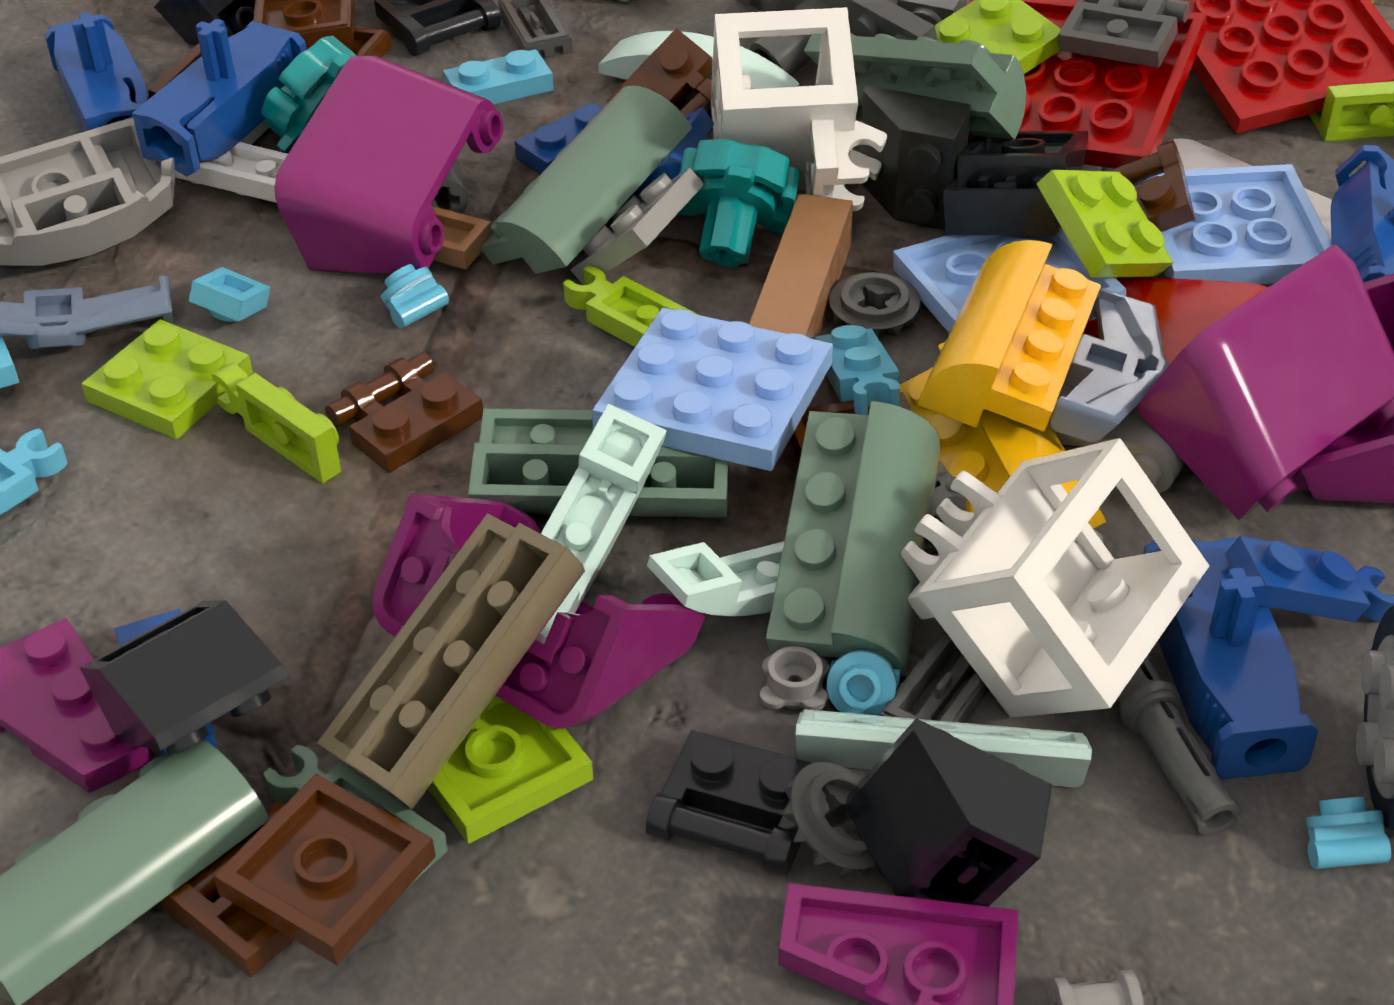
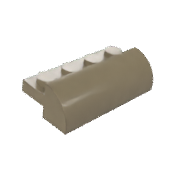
[317,513,585,809]

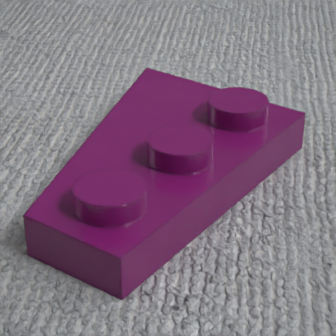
[0,618,155,793]
[778,883,1019,1005]

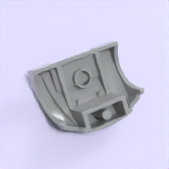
[0,117,175,266]

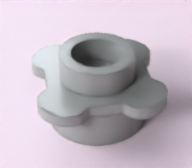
[760,646,830,710]

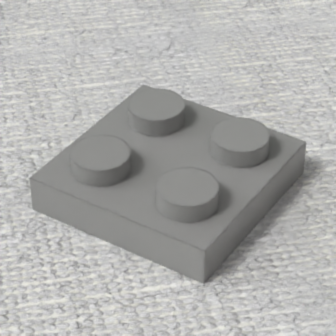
[570,167,704,285]

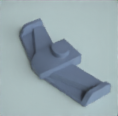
[0,276,174,349]
[1049,288,1169,443]

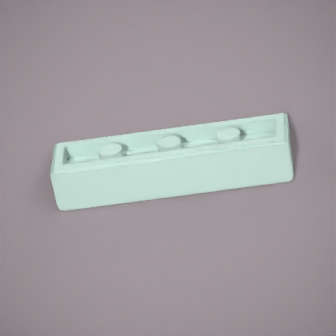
[796,709,1092,788]

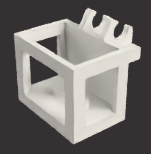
[711,7,887,211]
[901,438,1209,718]

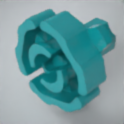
[261,35,357,154]
[677,139,801,268]

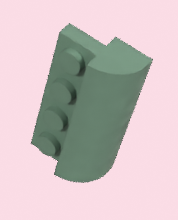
[804,33,1026,140]
[480,85,693,274]
[766,401,941,677]
[468,408,730,518]
[0,739,270,1005]

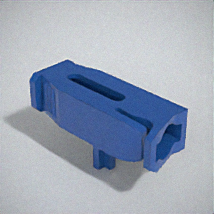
[44,12,149,132]
[132,19,307,177]
[1330,145,1394,283]
[1143,537,1319,780]

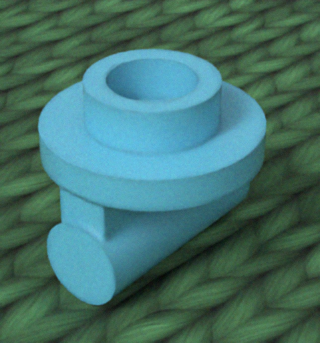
[380,264,449,329]
[827,649,900,716]
[1306,796,1391,869]

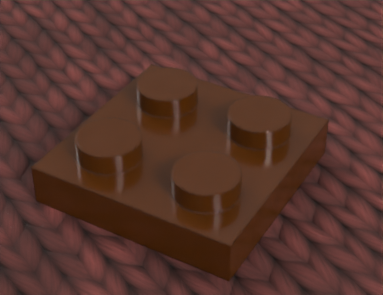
[214,774,436,965]

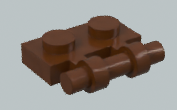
[606,28,713,116]
[325,352,483,473]

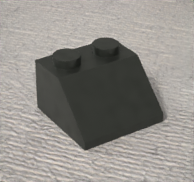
[860,85,971,230]

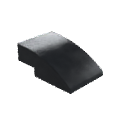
[943,131,1088,236]

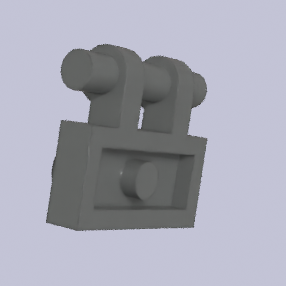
[1058,0,1191,68]

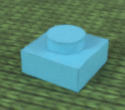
[189,267,271,322]

